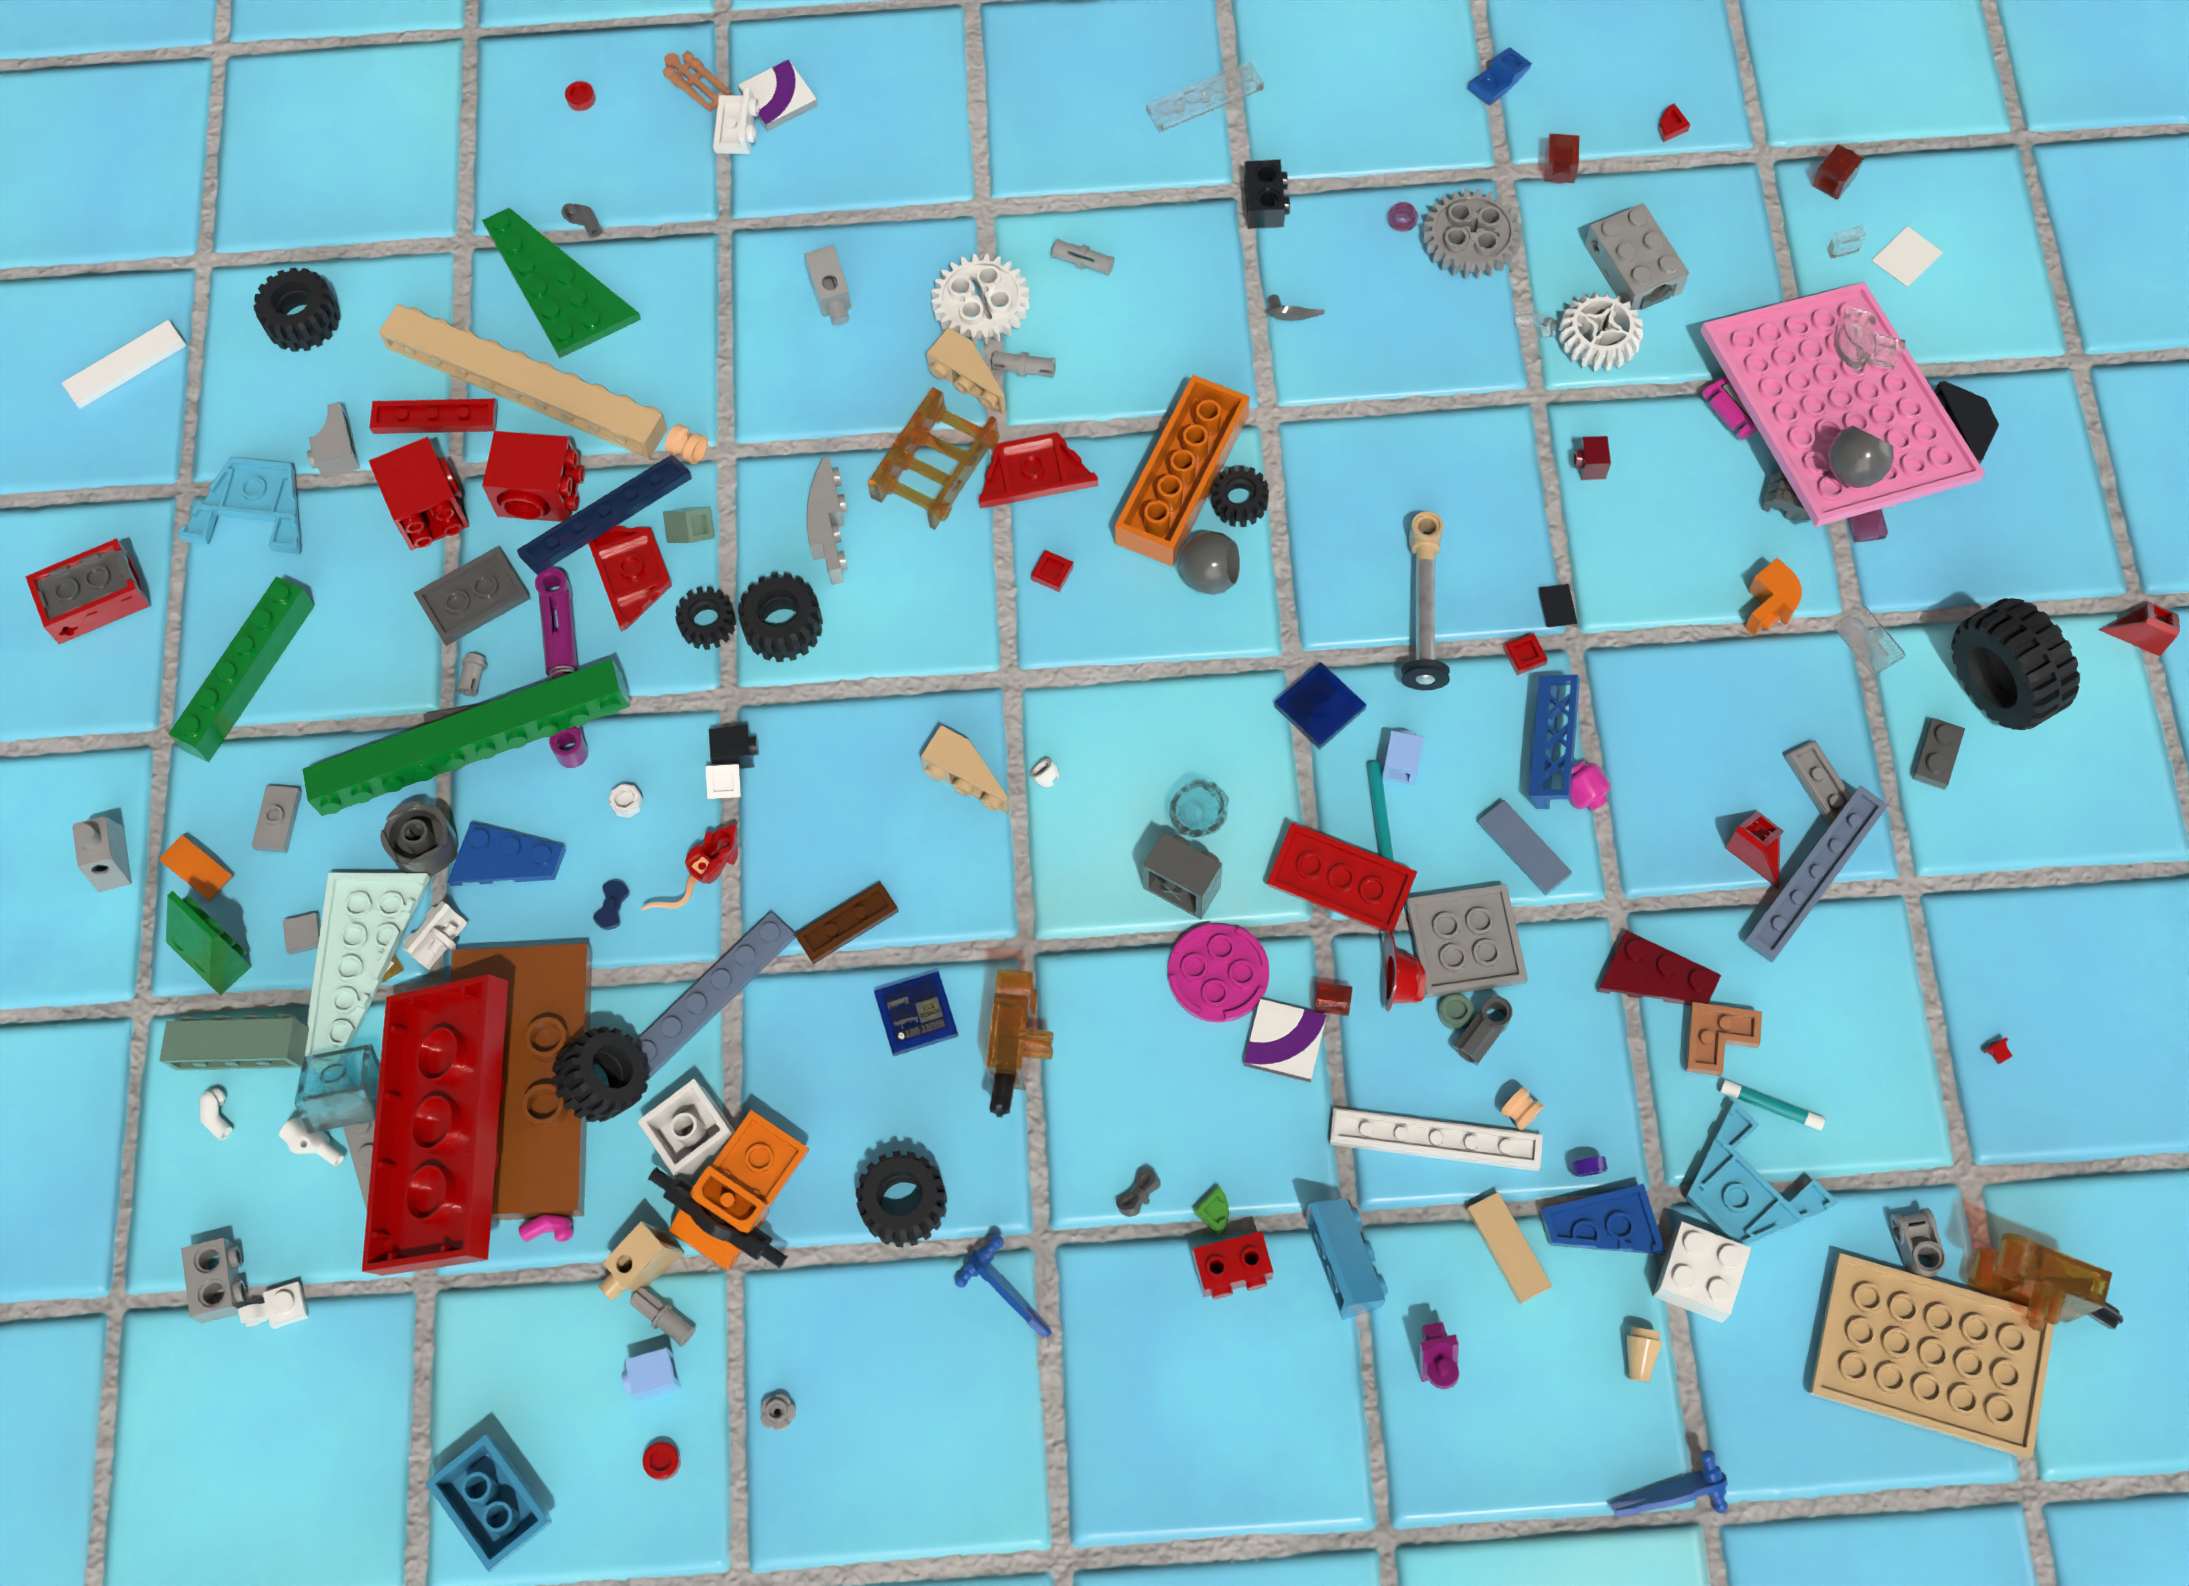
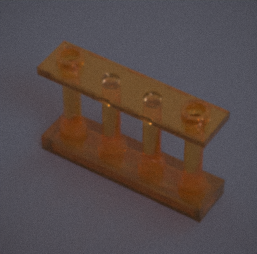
[868,387,1000,530]

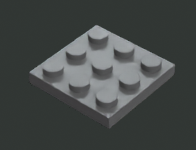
[1406,884,1528,998]

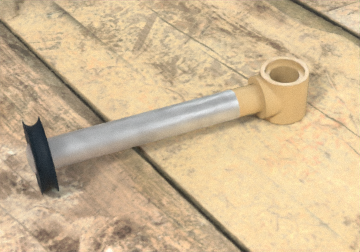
[1401,511,1450,691]

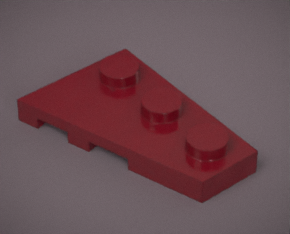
[1597,931,1721,1006]

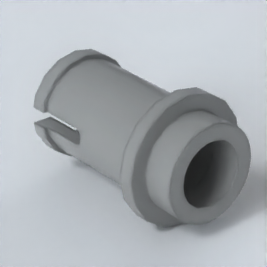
[456,653,487,697]

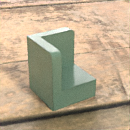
[663,507,715,543]

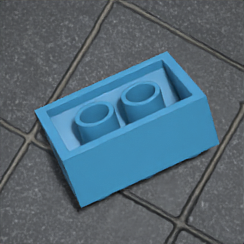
[1305,1199,1388,1320]

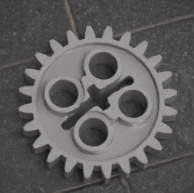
[1423,188,1522,278]

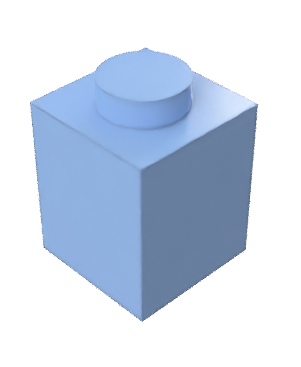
[1382,730,1424,785]
[622,1347,681,1401]

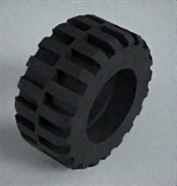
[1951,598,2080,730]

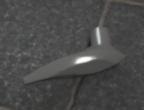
[1266,294,1325,321]

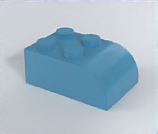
[425,1434,552,1572]

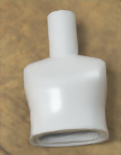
[279,1117,344,1167]

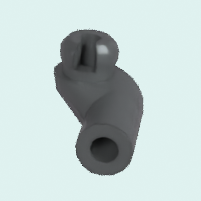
[561,203,602,238]

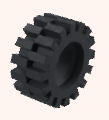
[1212,465,1269,527]
[675,587,736,650]

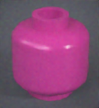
[1561,760,1611,811]

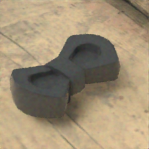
[1116,1169,1161,1217]

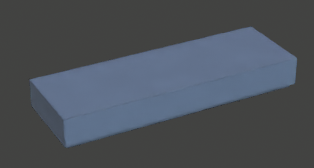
[1478,800,1572,896]

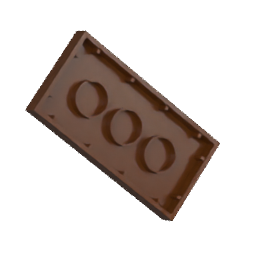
[450,943,592,1221]

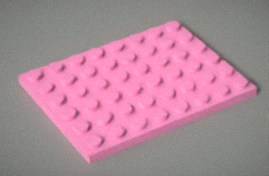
[1700,282,1985,527]

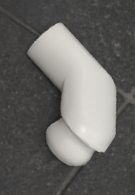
[199,1088,233,1141]

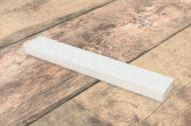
[1330,1108,1543,1171]

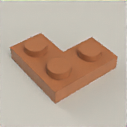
[1685,1002,1762,1076]

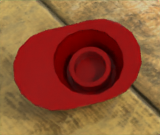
[1384,930,1426,1012]

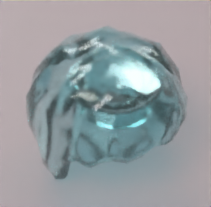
[1169,778,1229,838]

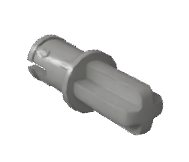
[630,1287,696,1347]

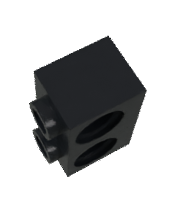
[1244,159,1290,229]

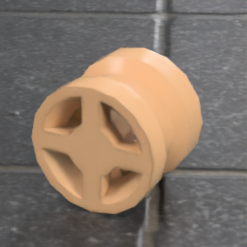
[1500,1087,1545,1131]

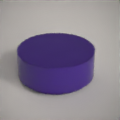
[1571,1157,1608,1177]

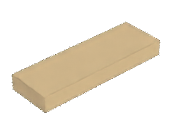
[1466,1192,1552,1304]

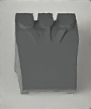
[1762,471,1811,520]

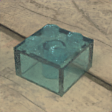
[294,1044,380,1133]

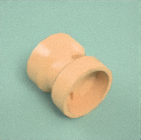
[665,424,708,465]

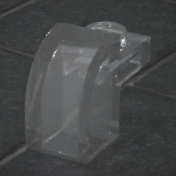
[1834,306,1906,371]

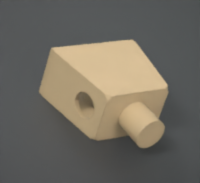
[598,1221,684,1301]

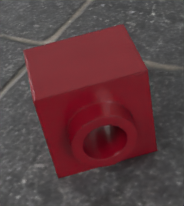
[1574,436,1611,480]

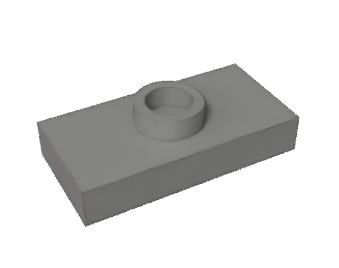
[252,785,302,853]

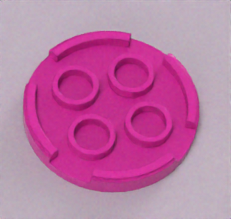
[1168,923,1269,1023]

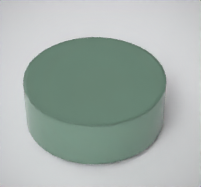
[1438,994,1474,1030]

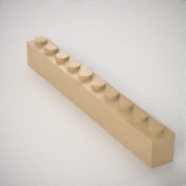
[378,304,667,459]

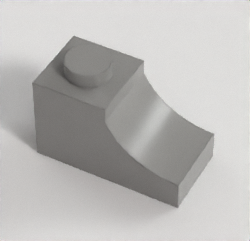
[307,402,360,479]

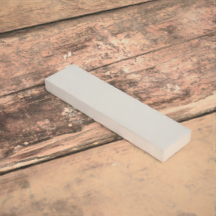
[62,320,186,409]

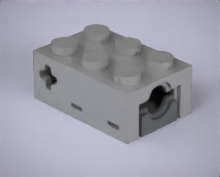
[1585,203,1689,310]

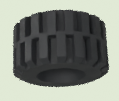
[253,267,340,352]
[738,573,823,662]
[552,1027,649,1122]
[856,1151,947,1247]

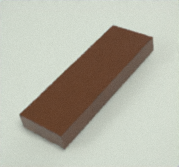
[794,882,899,964]

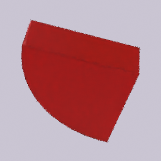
[1659,103,1690,142]

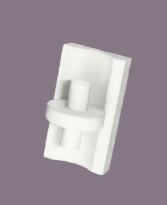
[402,901,468,970]

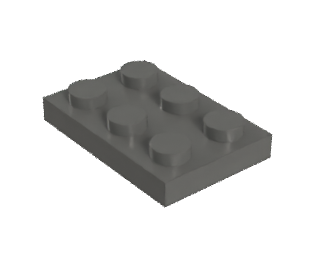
[414,546,530,646]

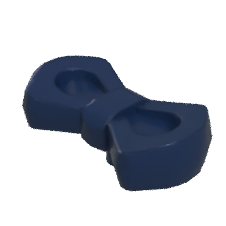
[593,881,630,930]

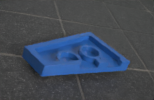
[447,822,566,886]
[1540,1184,1666,1255]

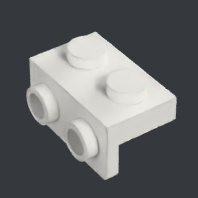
[713,87,759,154]

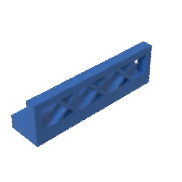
[1529,674,1580,809]

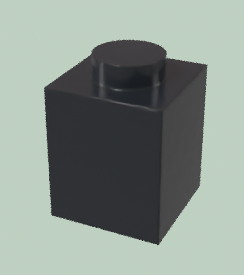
[709,725,759,769]

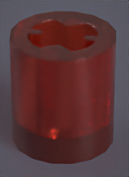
[1314,981,1353,1016]

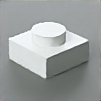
[705,763,741,799]

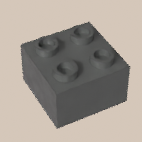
[1143,832,1222,920]

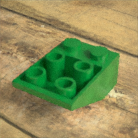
[166,891,251,995]

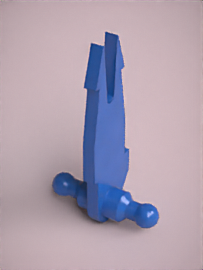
[954,1235,1052,1338]
[1610,1450,1728,1517]

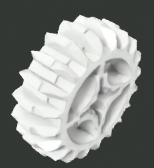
[1559,291,1644,372]

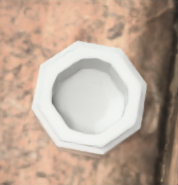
[609,784,643,818]

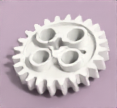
[931,254,1030,345]

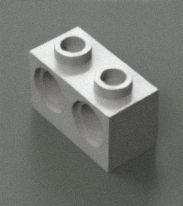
[181,1237,247,1323]

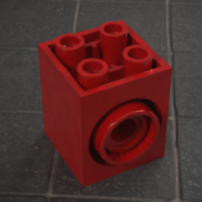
[482,431,584,522]
[368,436,470,551]

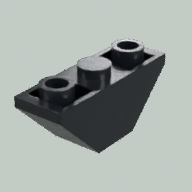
[1934,381,1999,464]

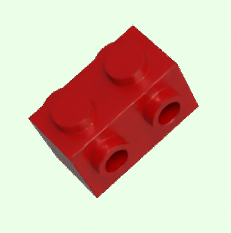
[1192,1231,1274,1300]

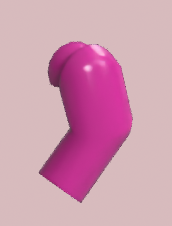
[518,1214,574,1242]

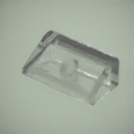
[1834,607,1906,675]

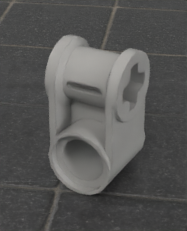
[1890,1208,1946,1279]

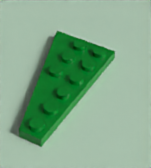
[482,208,641,359]

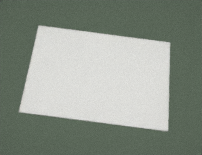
[1871,226,1943,287]

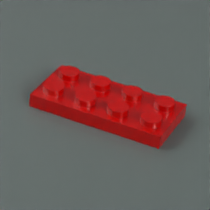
[1267,823,1417,934]

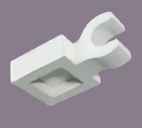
[238,1281,309,1329]

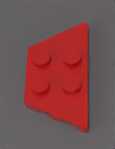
[979,432,1098,509]
[588,526,672,632]

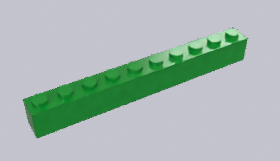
[302,659,630,816]

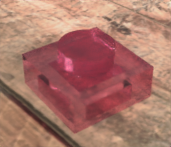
[1847,509,1888,543]

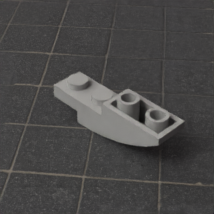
[807,457,848,585]

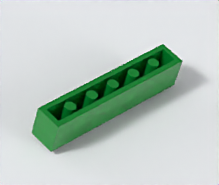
[168,576,315,762]

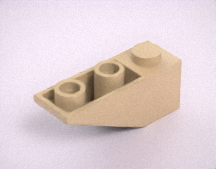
[926,327,1006,414]
[921,725,1010,814]

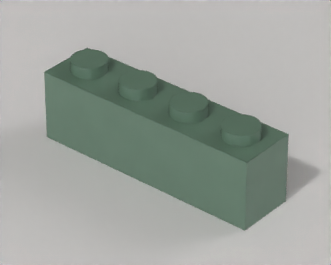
[159,1014,309,1070]

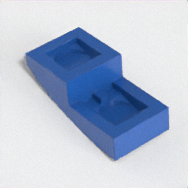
[1468,47,1532,106]

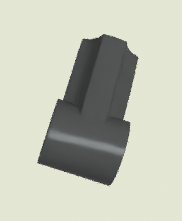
[1453,996,1513,1065]

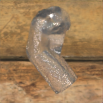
[1514,311,1558,337]

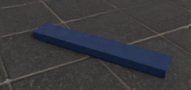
[517,454,692,575]

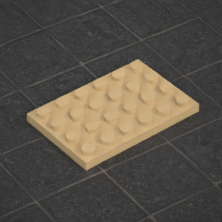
[1809,1253,2056,1459]

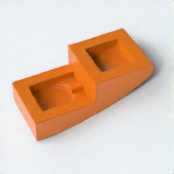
[158,835,233,902]

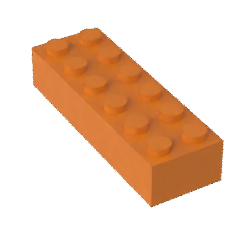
[1115,375,1250,567]

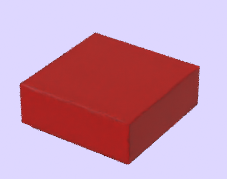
[1031,550,1074,593]
[1503,633,1548,676]

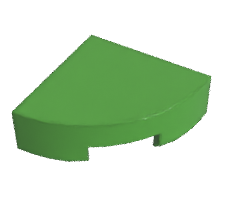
[1194,1186,1229,1237]

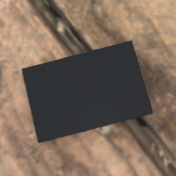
[1539,584,1578,628]

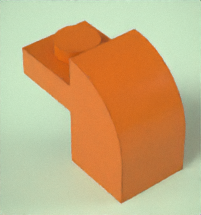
[1745,558,1802,636]

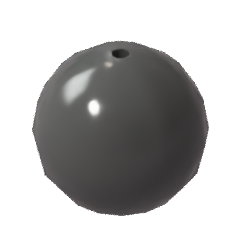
[1828,425,1894,488]
[1180,531,1240,595]

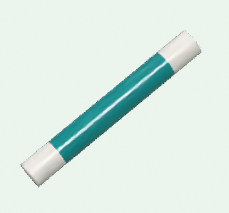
[1720,1080,1826,1131]

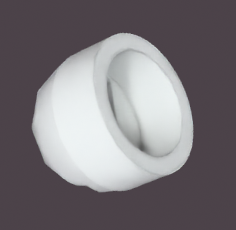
[1031,758,1060,788]

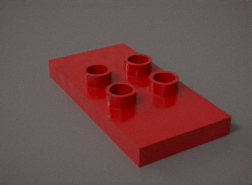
[362,974,508,1276]

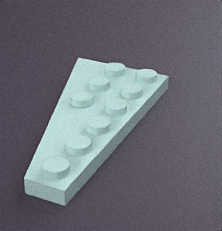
[303,873,431,1069]

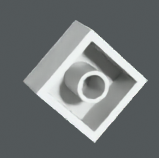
[637,1079,735,1183]
[1653,1222,1751,1323]

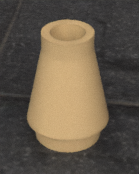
[1626,1327,1663,1383]

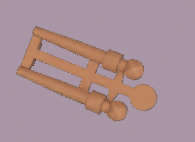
[663,51,732,111]

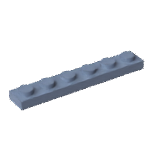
[1744,785,1888,963]
[634,912,796,1080]

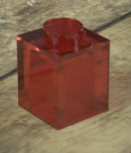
[1544,133,1580,184]
[1812,144,1864,201]

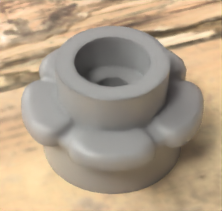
[760,1394,796,1431]

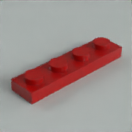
[369,398,498,434]

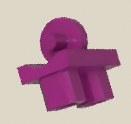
[1419,1322,1459,1389]

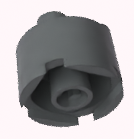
[381,801,458,876]

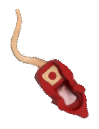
[641,824,738,911]

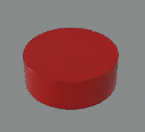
[565,81,596,111]
[642,1442,681,1481]

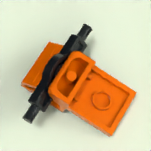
[648,1110,809,1272]

